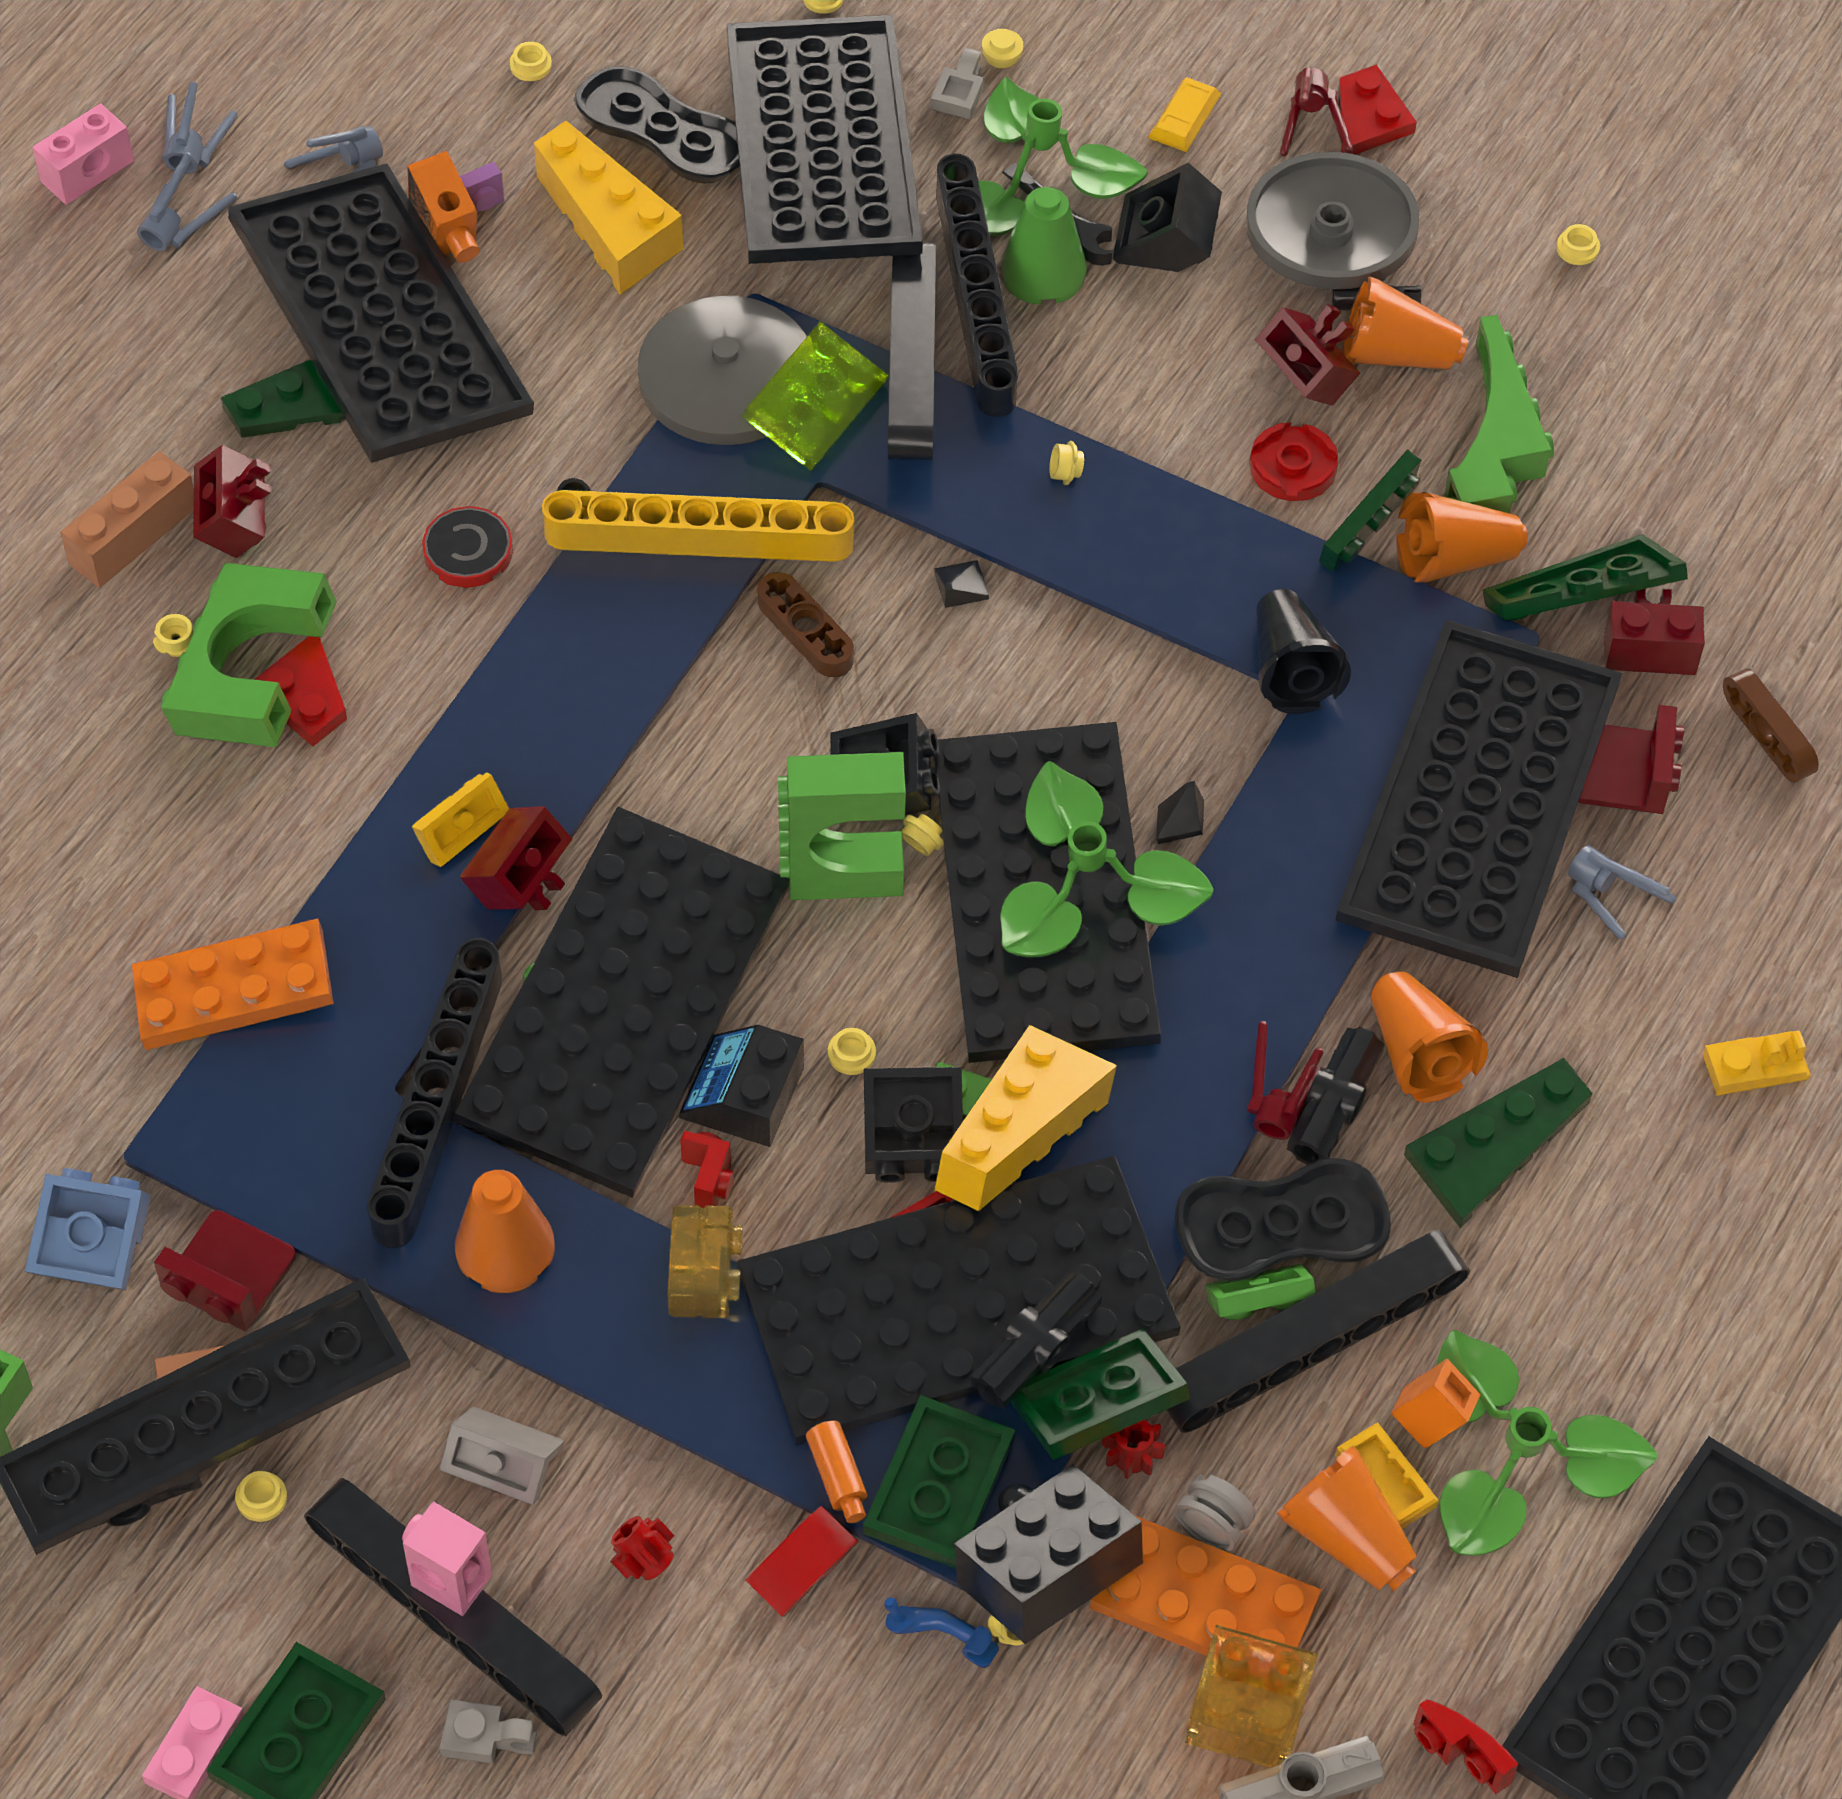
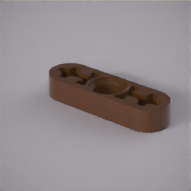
[757,572,854,677]
[1723,668,1819,783]

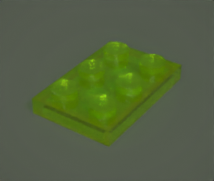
[742,321,889,471]

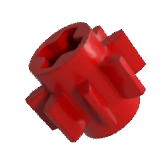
[1102,1420,1165,1479]
[610,1516,675,1580]

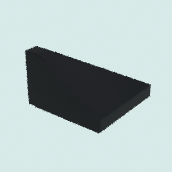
[934,560,989,608]
[1156,781,1204,844]

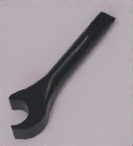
[1002,163,1113,266]

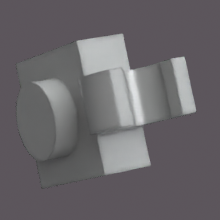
[931,48,984,120]
[439,1700,537,1764]

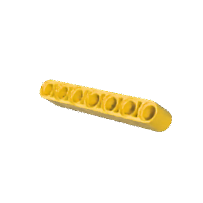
[542,490,854,562]

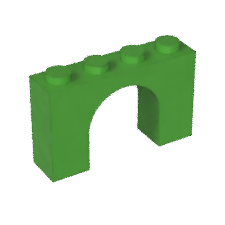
[161,563,337,747]
[778,752,906,900]

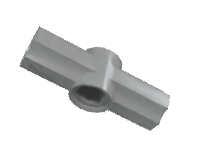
[1218,1736,1384,1799]

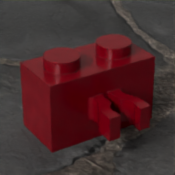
[1255,304,1360,406]
[193,445,271,558]
[1604,589,1705,675]
[459,806,573,910]

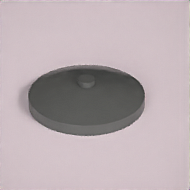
[1246,152,1419,289]
[638,296,814,445]

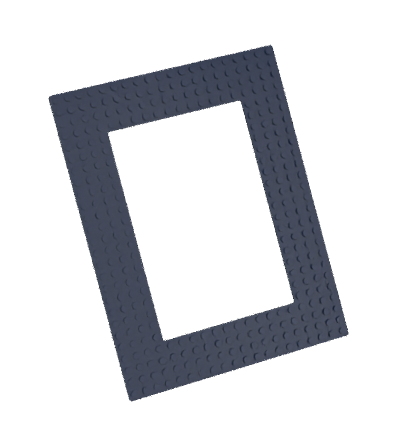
[124,293,1540,1591]

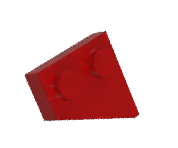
[1338,64,1417,155]
[254,636,347,747]

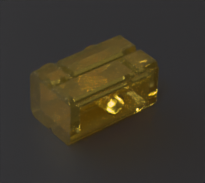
[667,1205,743,1318]

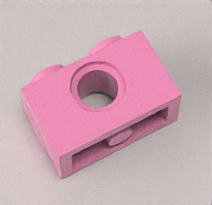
[32,103,134,205]
[402,1501,492,1616]

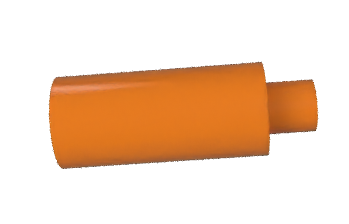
[806,1421,868,1523]

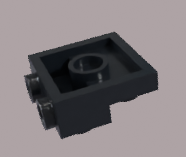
[830,713,940,815]
[863,1067,963,1183]

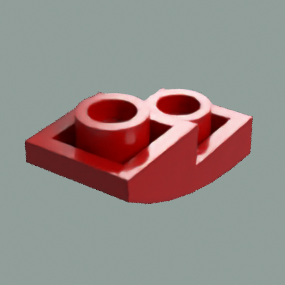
[745,1505,859,1617]
[1413,1699,1518,1794]

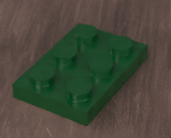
[1011,1328,1191,1460]
[863,1395,1015,1569]
[206,1641,386,1799]

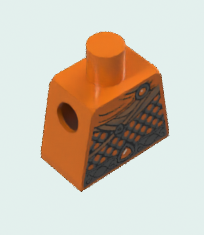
[407,151,480,263]

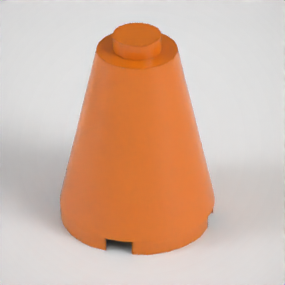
[1342,277,1468,370]
[1396,492,1528,583]
[1371,972,1488,1103]
[455,1170,555,1293]
[1277,1446,1417,1592]

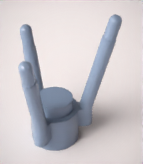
[162,81,238,174]
[284,126,383,173]
[137,152,237,251]
[1568,845,1676,939]

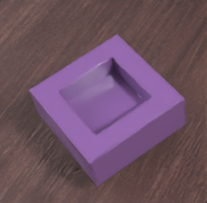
[460,161,504,213]

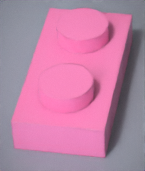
[142,1686,244,1799]

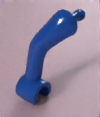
[884,1597,999,1668]

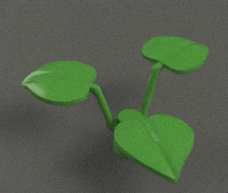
[979,77,1148,236]
[1001,761,1214,957]
[1436,1330,1658,1556]

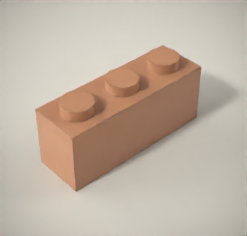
[61,451,194,588]

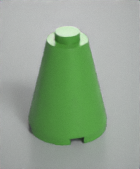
[1001,187,1087,304]

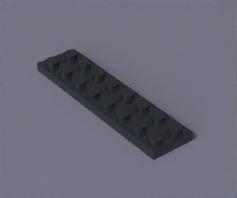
[0,1277,411,1555]

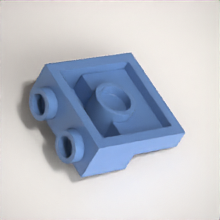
[25,1168,151,1291]

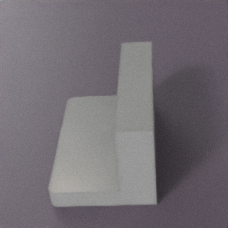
[439,1407,564,1505]

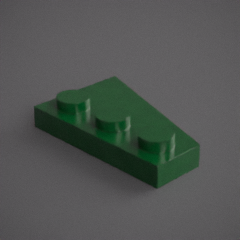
[221,359,345,438]
[1319,449,1422,572]

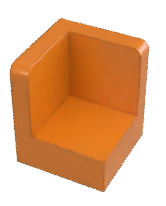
[1391,1359,1481,1448]

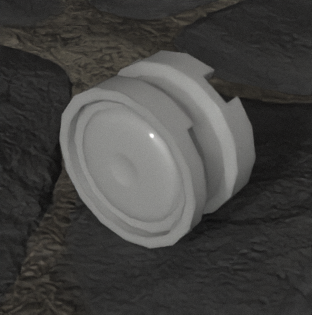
[1173,1474,1256,1552]

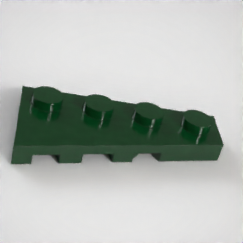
[1483,534,1688,621]
[1404,1058,1592,1228]

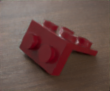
[1579,705,1684,814]
[154,1210,296,1332]

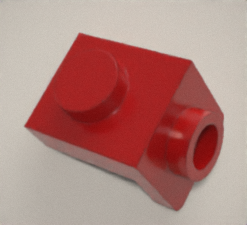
[680,1131,734,1216]

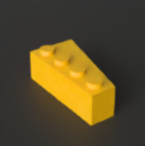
[534,121,684,295]
[935,1025,1117,1211]

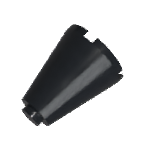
[1256,589,1351,714]

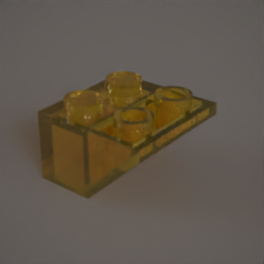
[1185,1625,1318,1768]

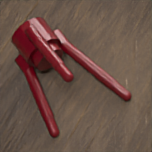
[1280,68,1353,157]
[1247,1021,1323,1140]

